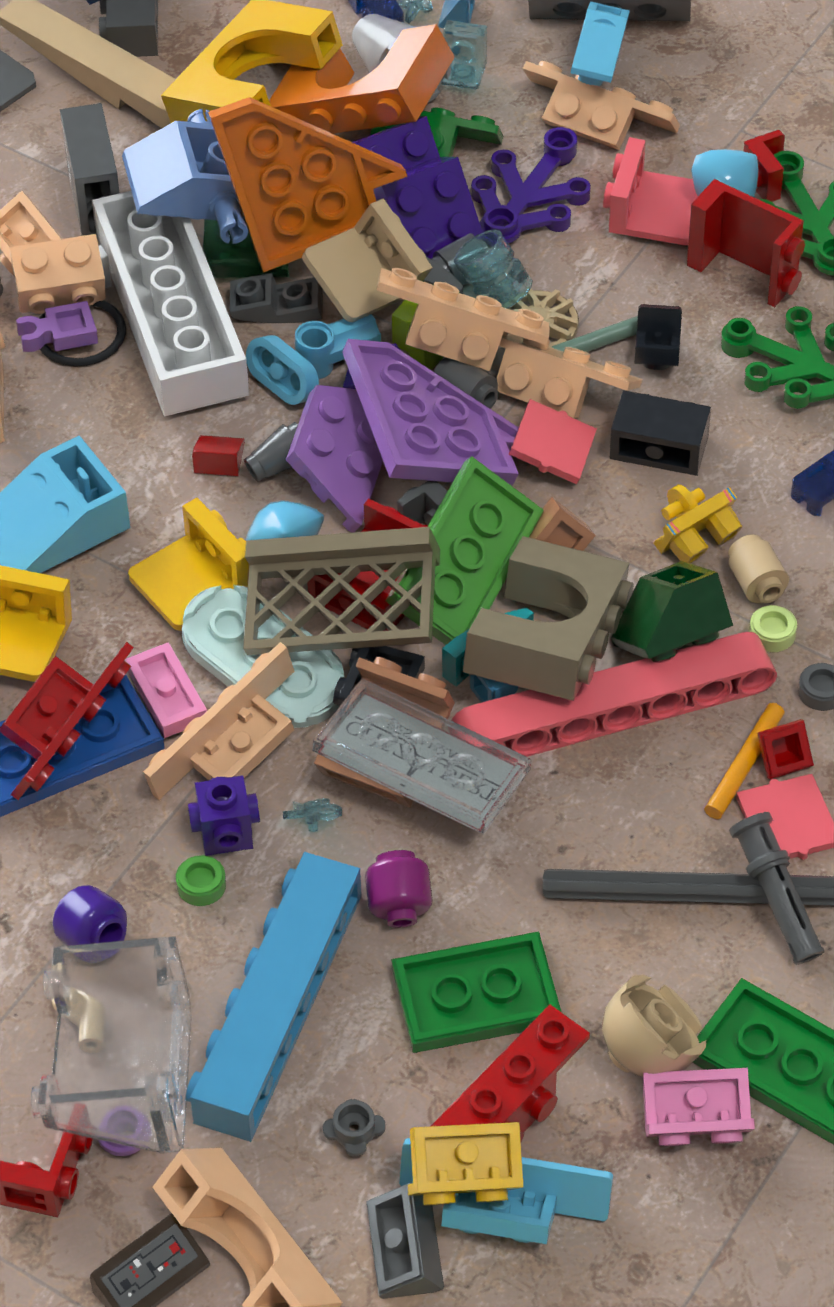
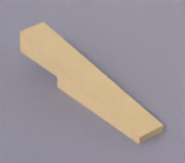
[0,0,176,128]

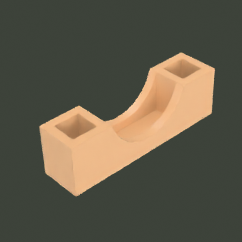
[152,1148,343,1307]

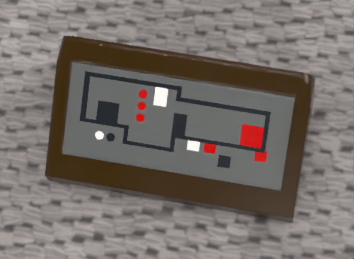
[90,1213,210,1307]

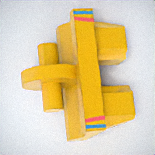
[653,484,742,564]

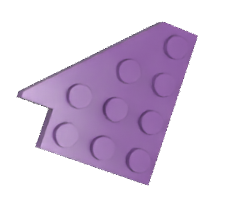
[342,339,519,486]

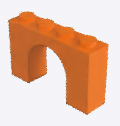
[269,24,455,134]

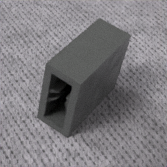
[60,103,120,237]

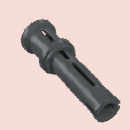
[729,812,825,965]

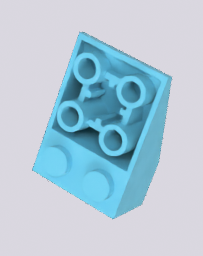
[0,435,131,573]

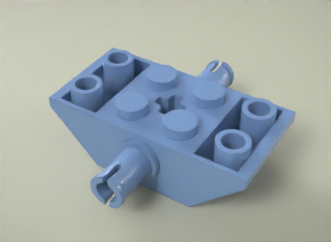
[122,109,248,244]

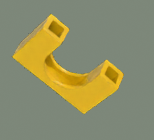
[161,0,343,123]

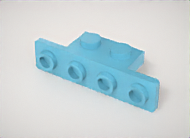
[399,1138,613,1244]

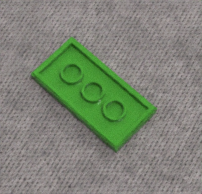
[385,456,544,645]

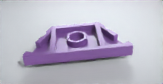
[286,385,383,533]

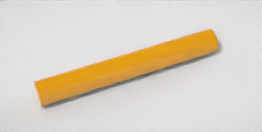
[704,703,785,819]

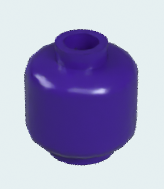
[52,885,127,959]

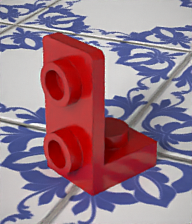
[0,1101,95,1218]

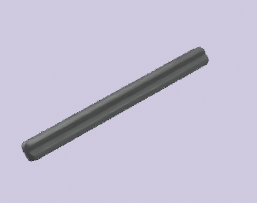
[543,869,834,905]

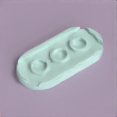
[182,585,344,728]

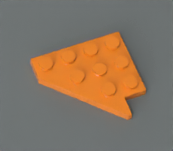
[208,97,407,272]

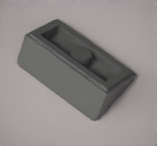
[366,1183,444,1299]

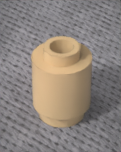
[728,534,789,603]

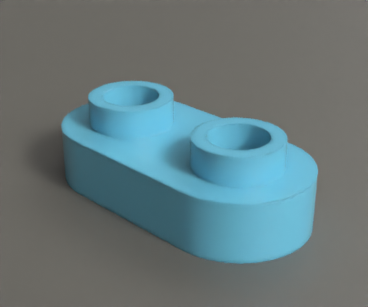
[246,335,319,405]

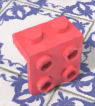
[603,137,698,245]

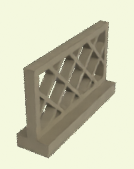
[243,527,440,655]

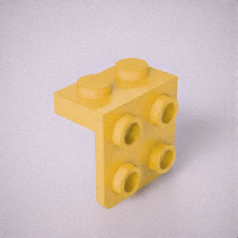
[128,497,249,631]
[0,565,72,682]

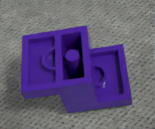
[352,116,484,259]

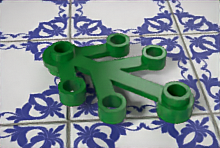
[759,151,834,276]
[721,306,834,409]

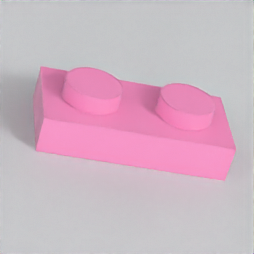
[125,642,207,738]

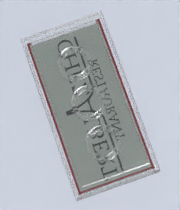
[312,678,532,835]

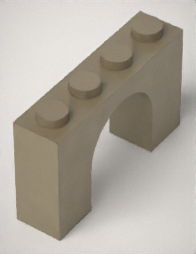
[463,536,634,701]

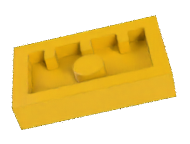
[408,1122,524,1205]

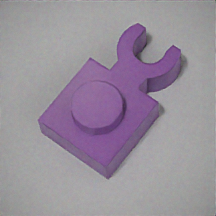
[16,301,98,352]

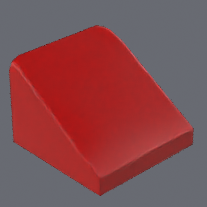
[192,435,245,476]

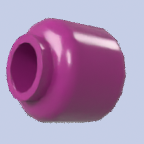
[365,850,433,928]

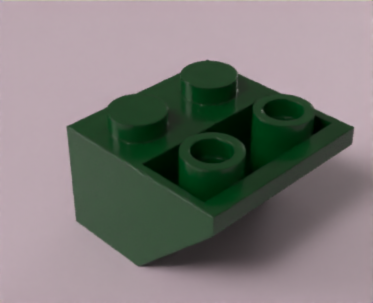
[611,561,733,662]

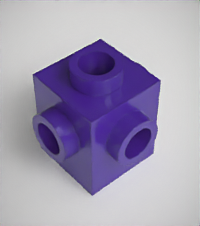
[188,775,260,856]

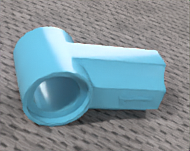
[295,314,381,379]

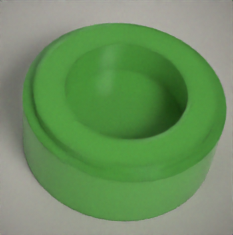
[176,855,226,906]

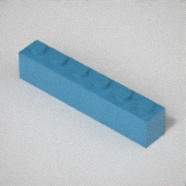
[186,852,362,1142]

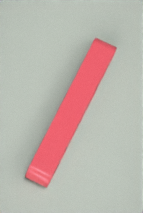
[450,632,777,763]

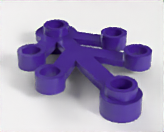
[471,127,591,244]

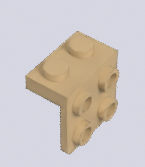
[302,198,433,322]

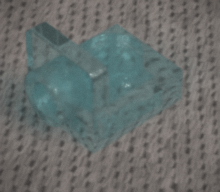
[441,20,487,90]

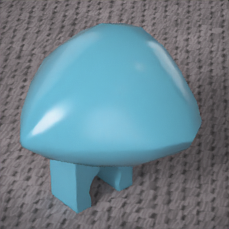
[691,149,759,197]
[245,500,324,541]

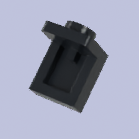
[634,304,682,370]

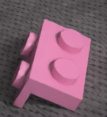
[642,1068,755,1146]

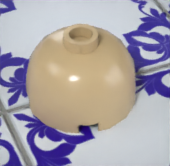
[602,975,706,1077]

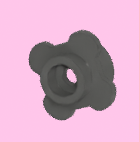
[323,1099,386,1156]

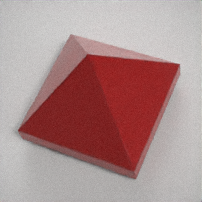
[757,719,814,779]

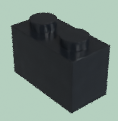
[610,390,711,476]

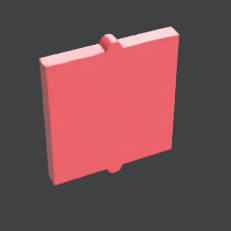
[509,399,597,485]
[736,774,834,860]

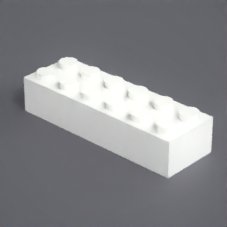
[92,191,249,416]

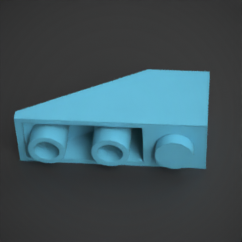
[570,1,630,86]

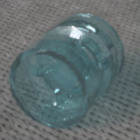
[454,229,533,308]

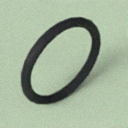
[39,300,126,367]

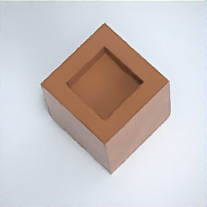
[529,497,596,551]

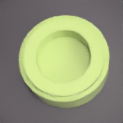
[749,605,797,652]

